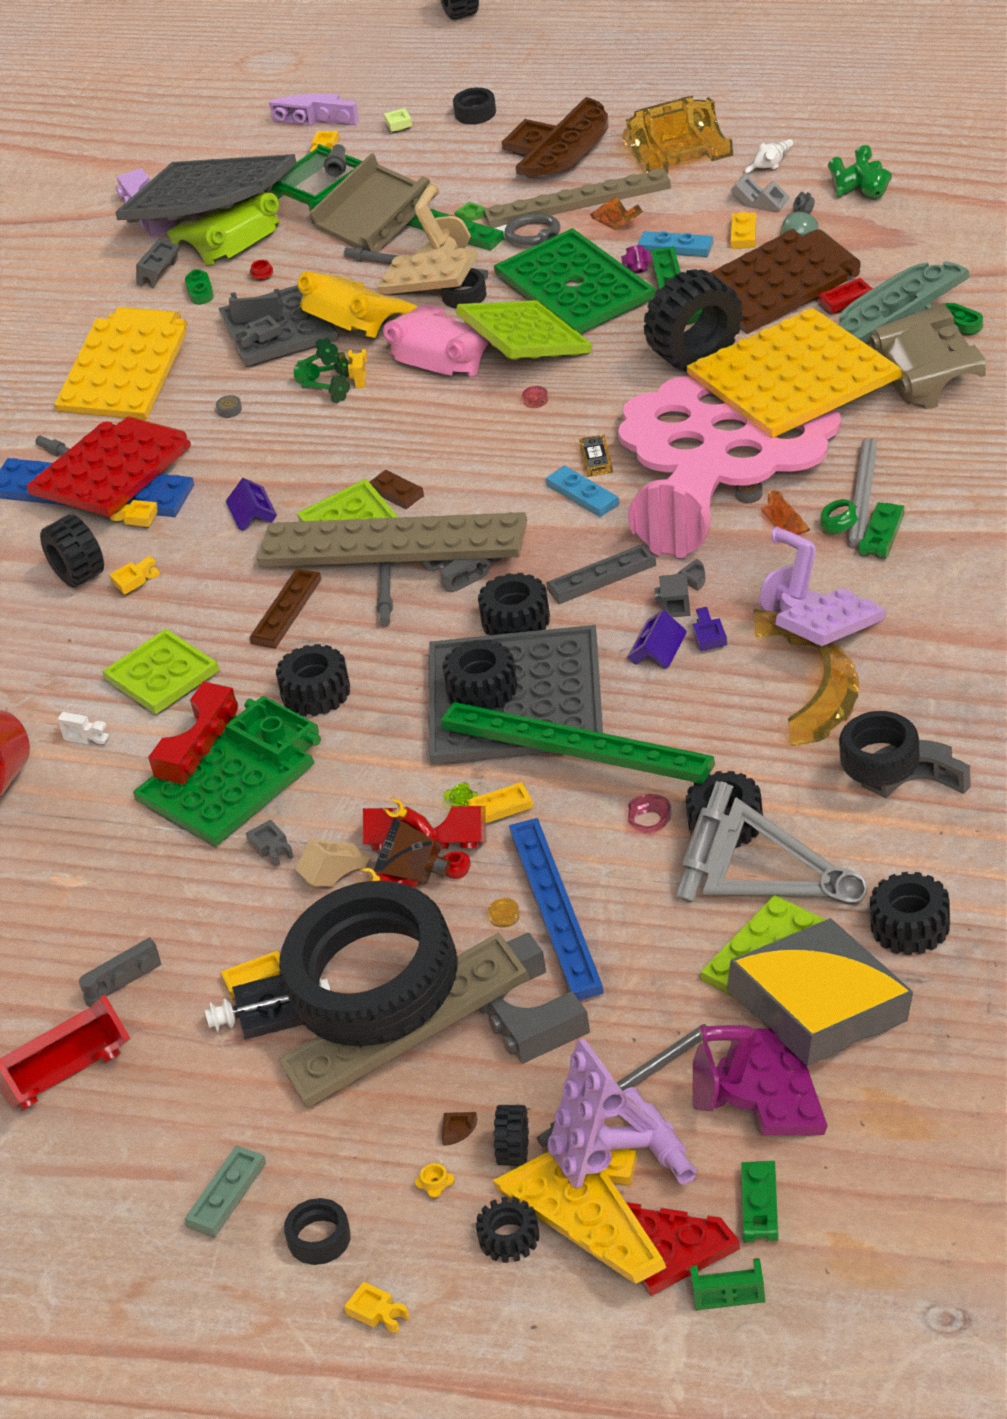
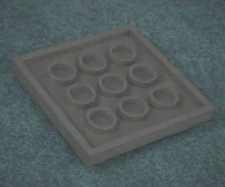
[218,285,338,366]

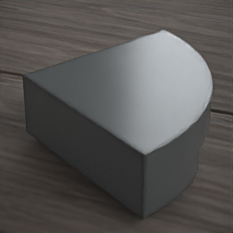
[678,559,706,591]

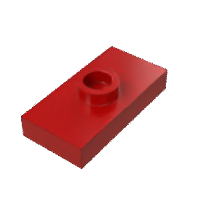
[818,278,873,313]

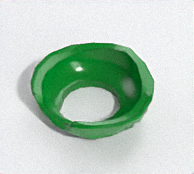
[820,499,858,534]

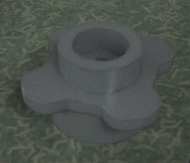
[793,192,815,214]

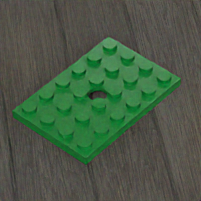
[494,228,656,334]

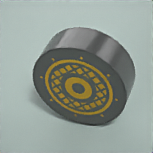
[216,395,242,418]
[735,483,763,503]

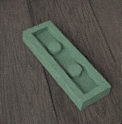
[184,1146,266,1237]

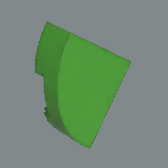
[454,201,486,221]

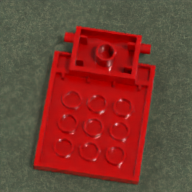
[26,416,191,517]

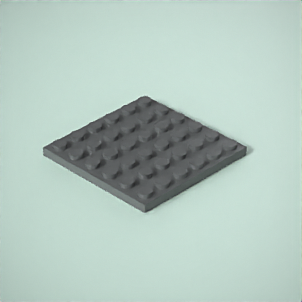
[429,625,603,764]

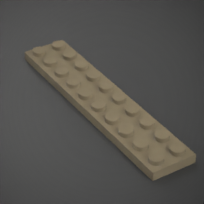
[257,512,528,567]

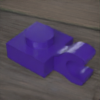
[692,607,727,651]

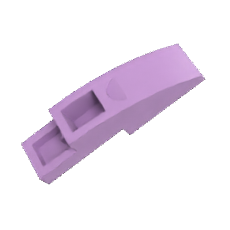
[269,94,359,126]

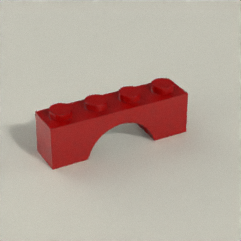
[148,681,238,785]
[363,806,486,850]

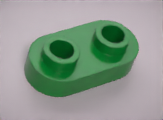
[185,269,214,305]
[944,303,983,335]

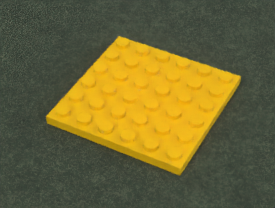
[687,308,902,438]

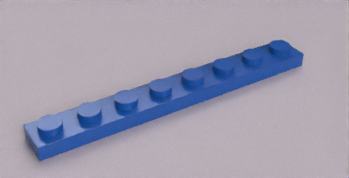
[509,818,604,1000]

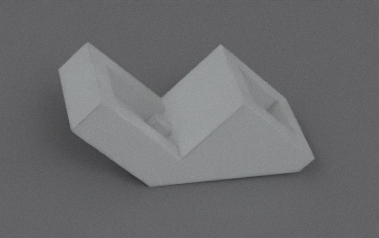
[731,173,790,212]

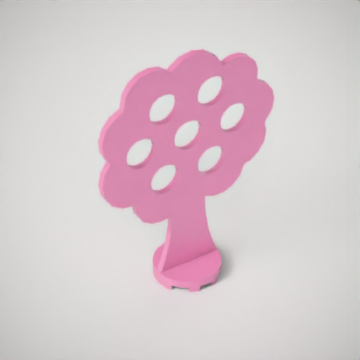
[618,376,841,558]

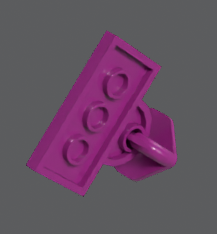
[693,1025,828,1136]

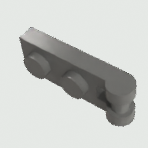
[79,937,162,1007]

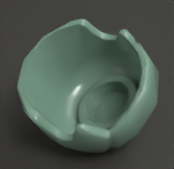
[780,212,819,236]

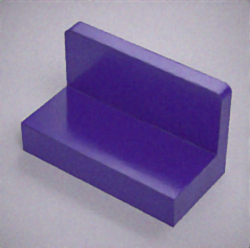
[226,477,277,531]
[627,609,687,669]

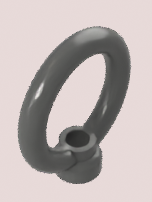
[504,214,561,246]

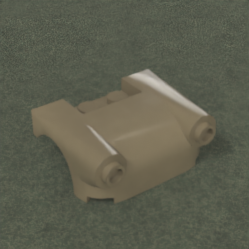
[870,303,986,409]

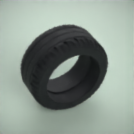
[839,711,920,787]

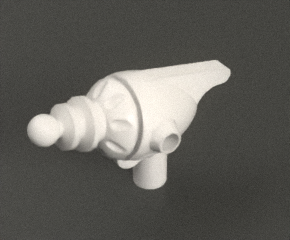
[744,139,794,173]

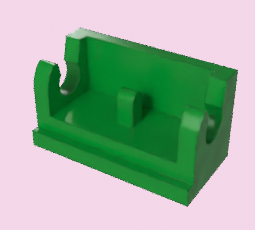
[690,1258,765,1311]

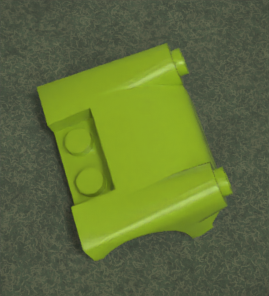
[167,192,280,265]

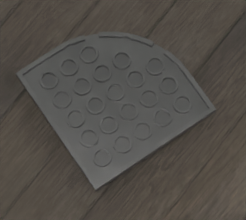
[115,154,297,223]

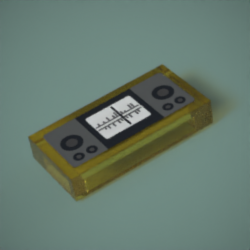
[579,434,613,477]

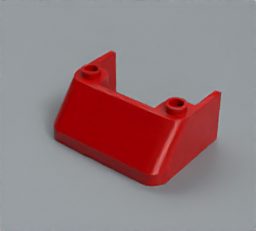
[0,995,131,1111]

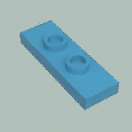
[637,231,714,257]
[546,465,619,517]

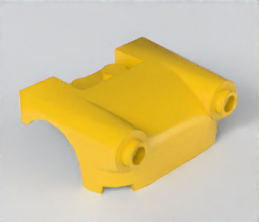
[297,271,418,338]

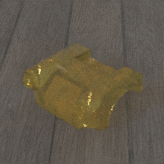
[622,96,733,174]

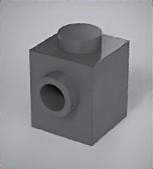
[655,573,691,618]

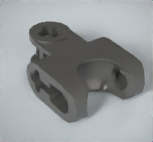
[421,558,501,592]

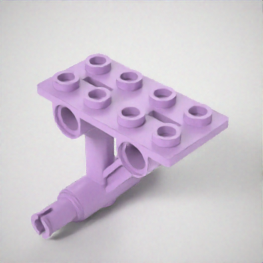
[548,1039,697,1188]

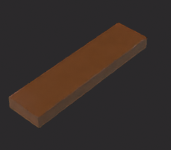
[250,568,322,649]

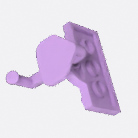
[759,527,886,646]

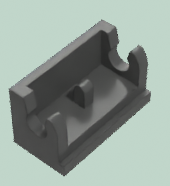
[136,239,180,288]
[229,289,283,323]

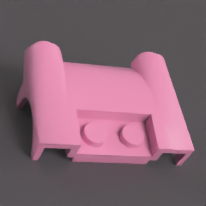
[383,304,490,377]

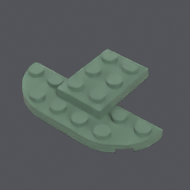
[839,262,970,343]

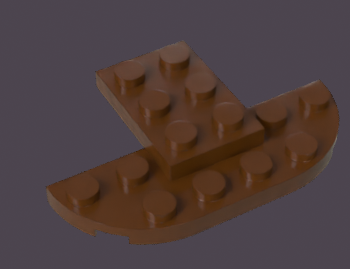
[502,97,609,178]

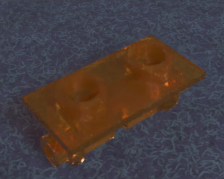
[761,491,810,535]

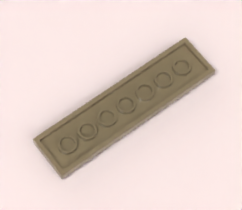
[279,932,530,1108]

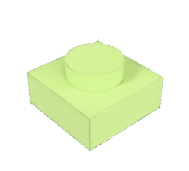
[384,108,412,132]

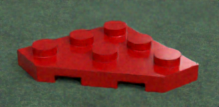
[627,1202,740,1296]

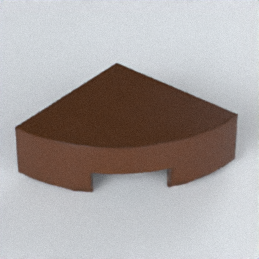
[442,1112,478,1146]

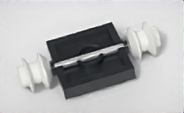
[205,975,330,1040]

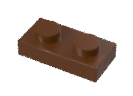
[369,470,424,509]

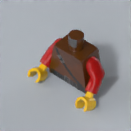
[357,797,451,888]

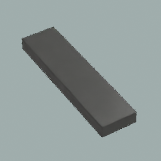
[546,544,656,604]

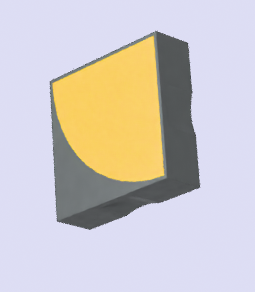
[727,918,913,1066]

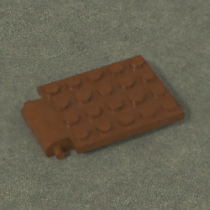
[710,229,861,334]

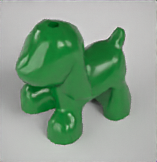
[827,145,892,199]

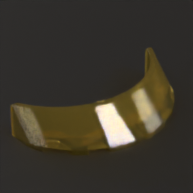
[753,609,859,746]

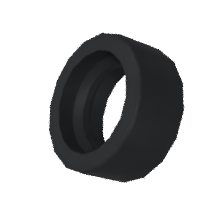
[453,87,496,124]
[440,268,487,309]
[284,1198,351,1265]

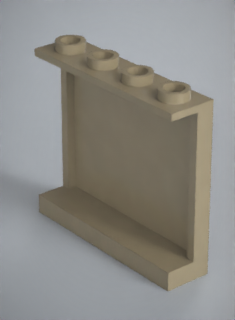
[309,153,435,252]

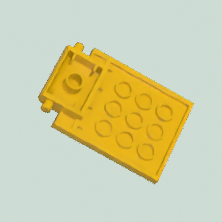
[54,307,187,420]

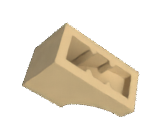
[295,839,370,888]

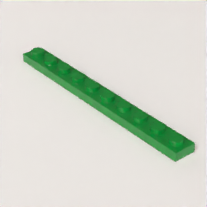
[440,702,715,784]

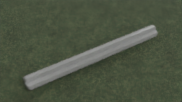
[849,438,877,547]

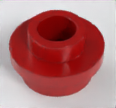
[250,259,273,281]
[443,851,471,879]

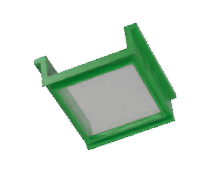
[264,144,363,224]

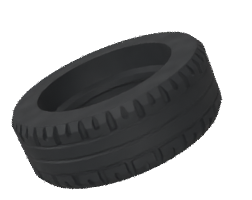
[279,881,458,1046]

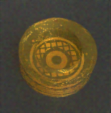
[488,898,520,928]

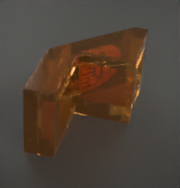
[590,196,643,230]

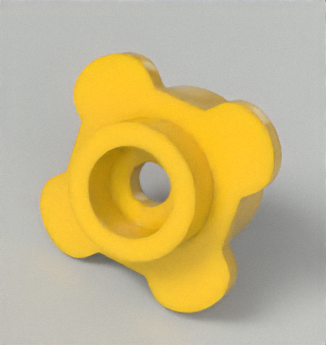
[415,1163,455,1198]

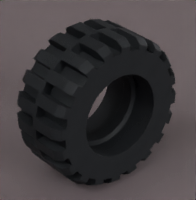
[644,269,743,371]

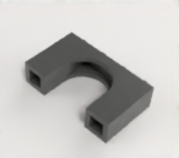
[479,932,590,1064]

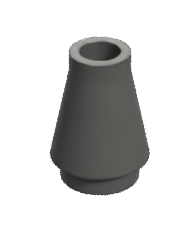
[324,144,346,177]

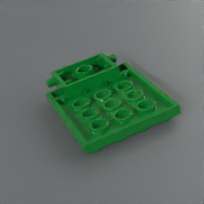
[133,696,321,846]

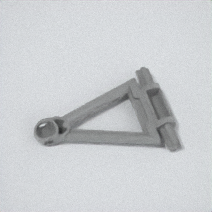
[676,781,867,904]

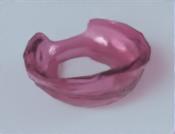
[627,794,672,833]

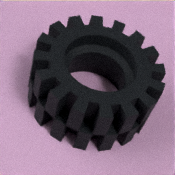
[493,1105,529,1165]
[476,1197,540,1263]

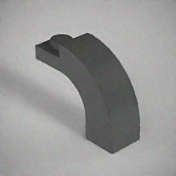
[862,740,971,798]

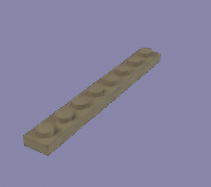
[484,169,671,228]

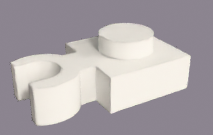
[57,712,109,744]

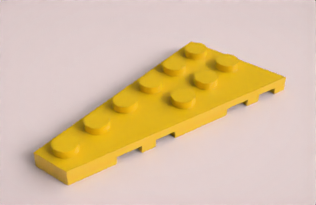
[492,1151,666,1284]

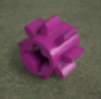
[621,245,653,274]

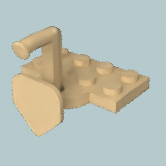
[377,183,478,295]

